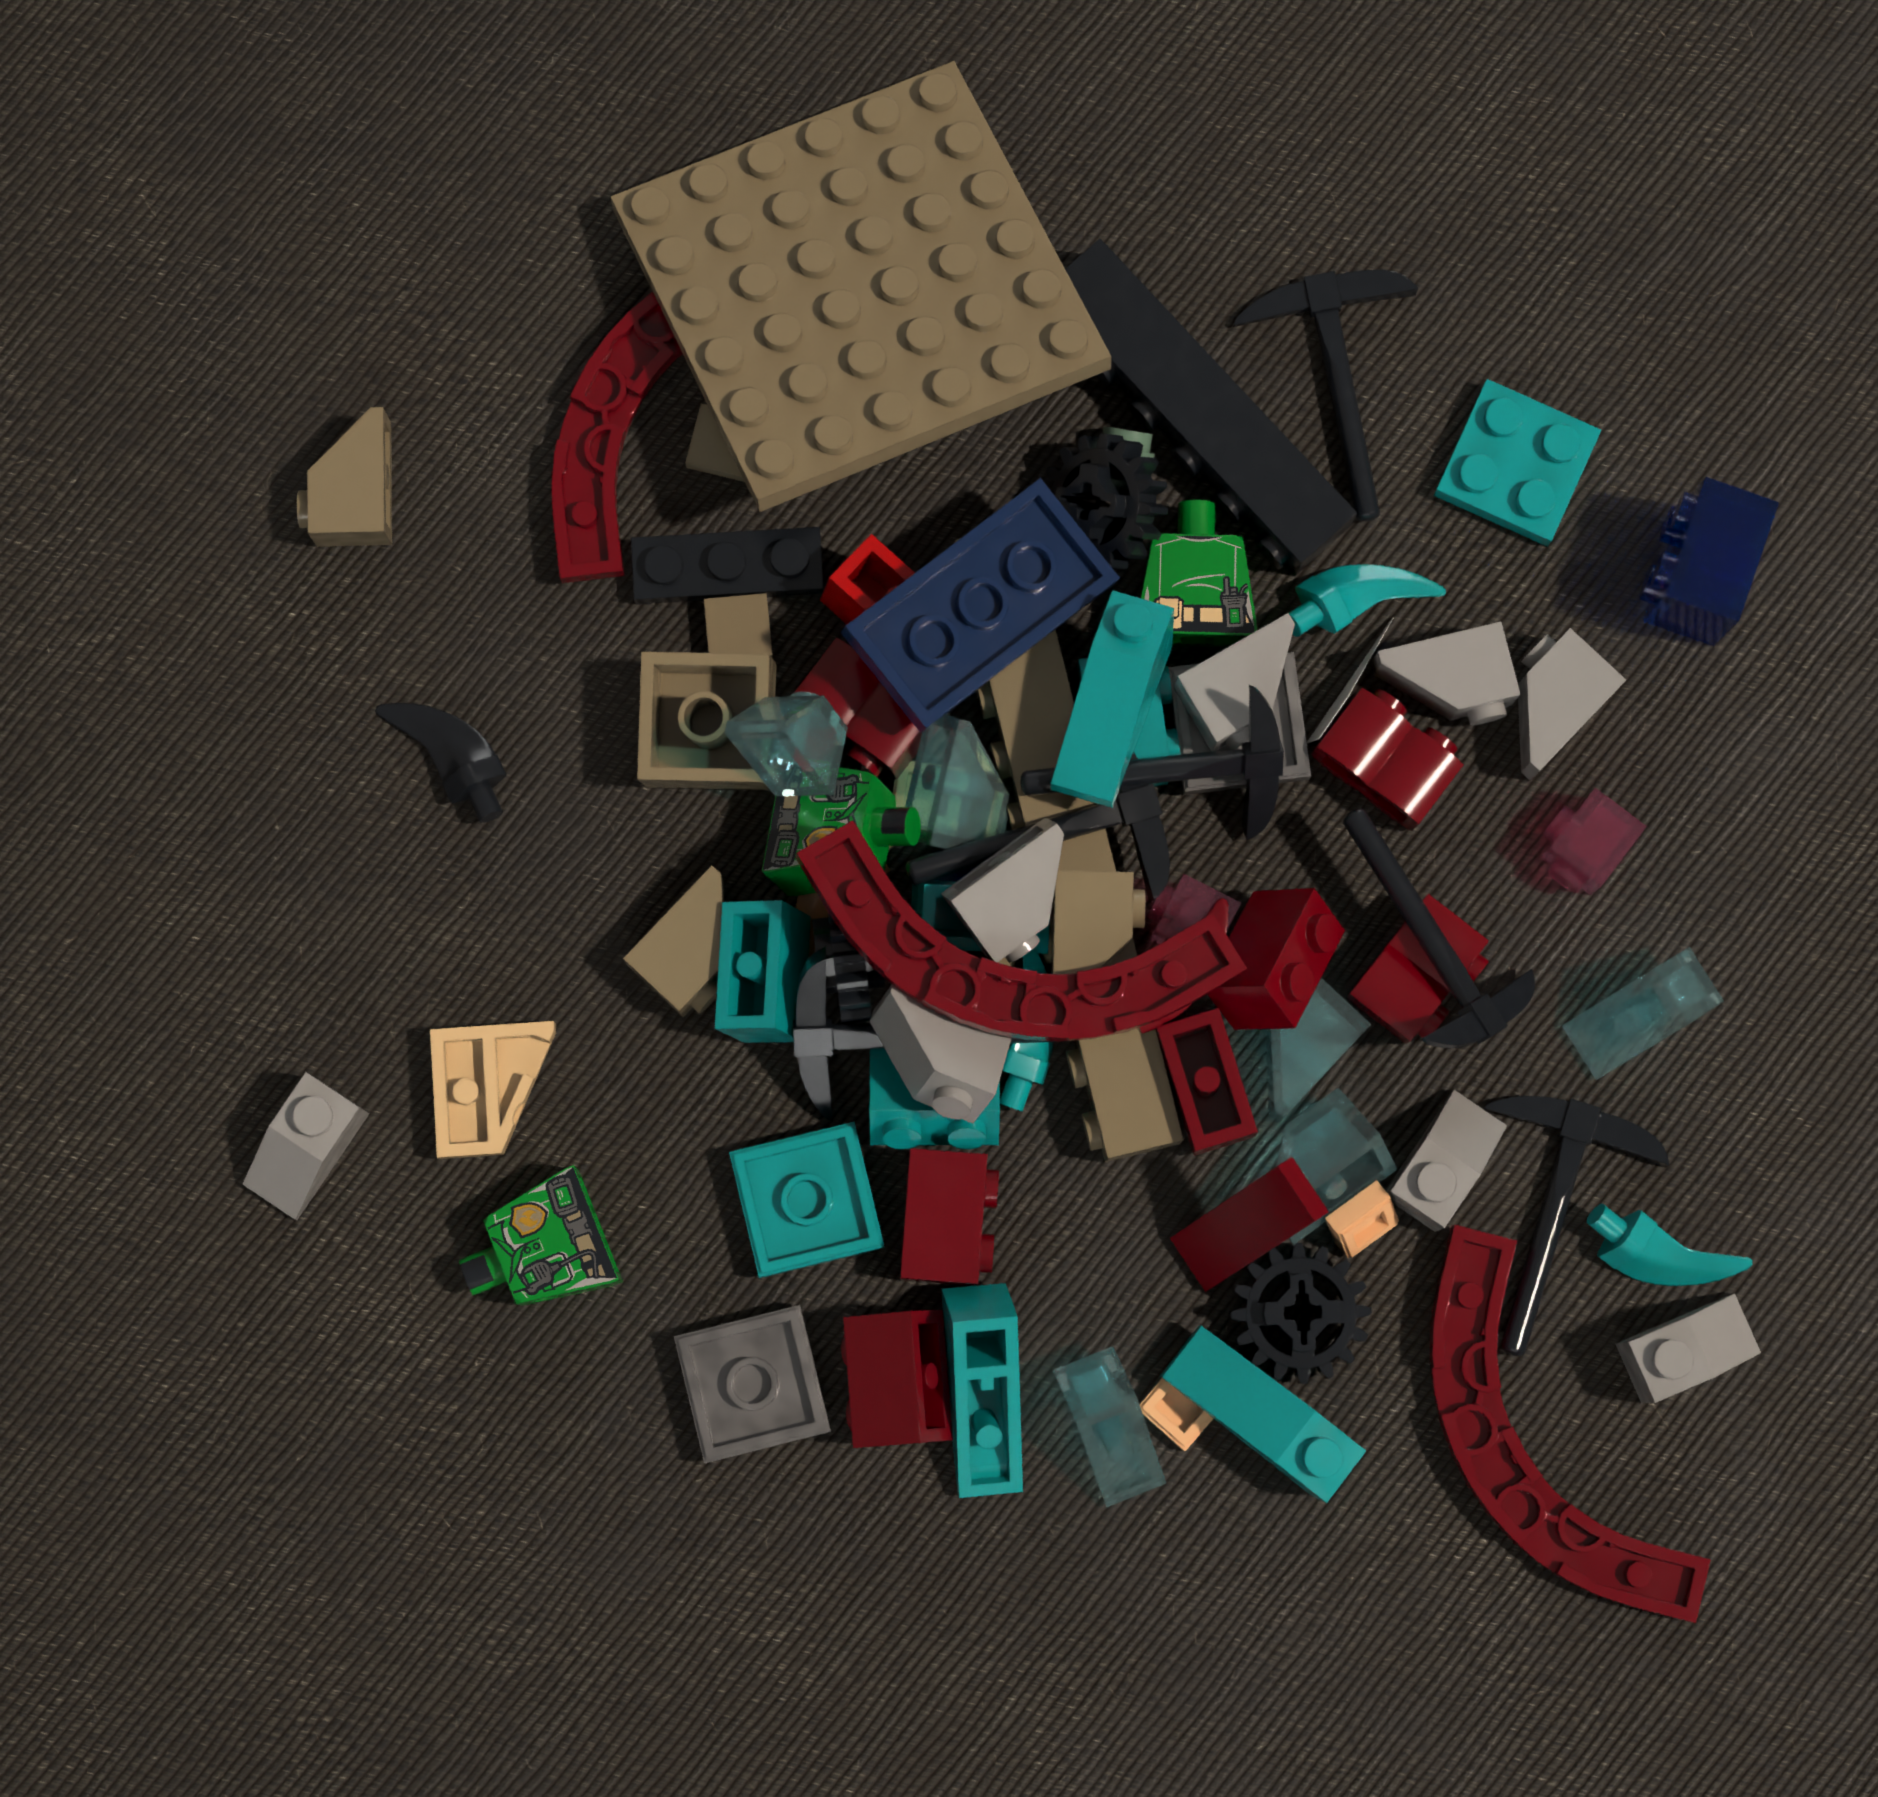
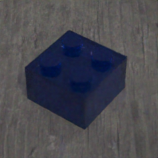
[1639,477,1779,646]

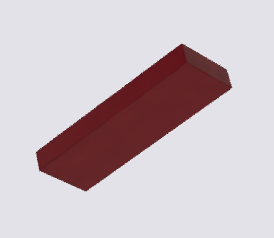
[1170,1157,1329,1292]

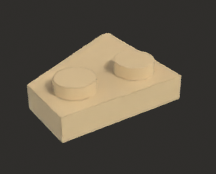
[430,1021,556,1159]

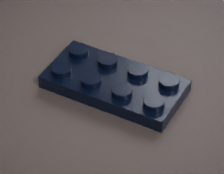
[841,478,1120,733]

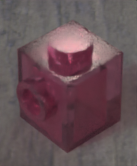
[1540,788,1647,895]
[1147,874,1241,944]

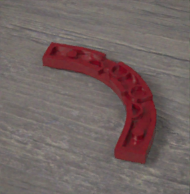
[551,292,683,583]
[795,820,1247,1042]
[1429,1225,1711,1623]

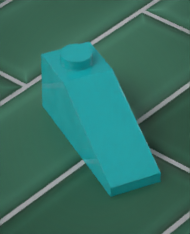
[1051,590,1174,808]
[942,1283,1023,1498]
[1160,1325,1366,1503]

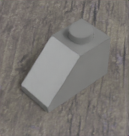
[1174,613,1295,752]
[1371,622,1521,725]
[1518,628,1626,781]
[941,817,1064,963]
[870,984,1012,1124]
[243,1072,370,1220]
[1385,1090,1507,1232]
[1616,1293,1761,1403]

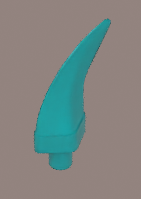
[1289,564,1446,637]
[1000,948,1053,1112]
[1587,1204,1753,1286]

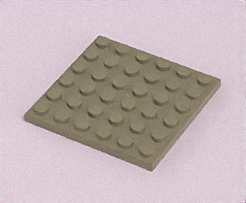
[610,61,1111,512]

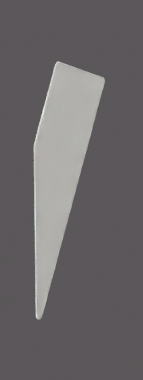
[1307,617,1394,743]

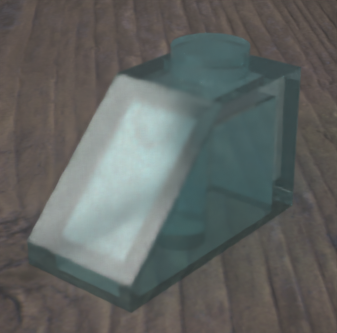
[725,692,848,796]
[905,714,1009,849]
[1562,947,1724,1080]
[1265,978,1371,1123]
[1276,1088,1398,1245]
[1053,1346,1166,1507]

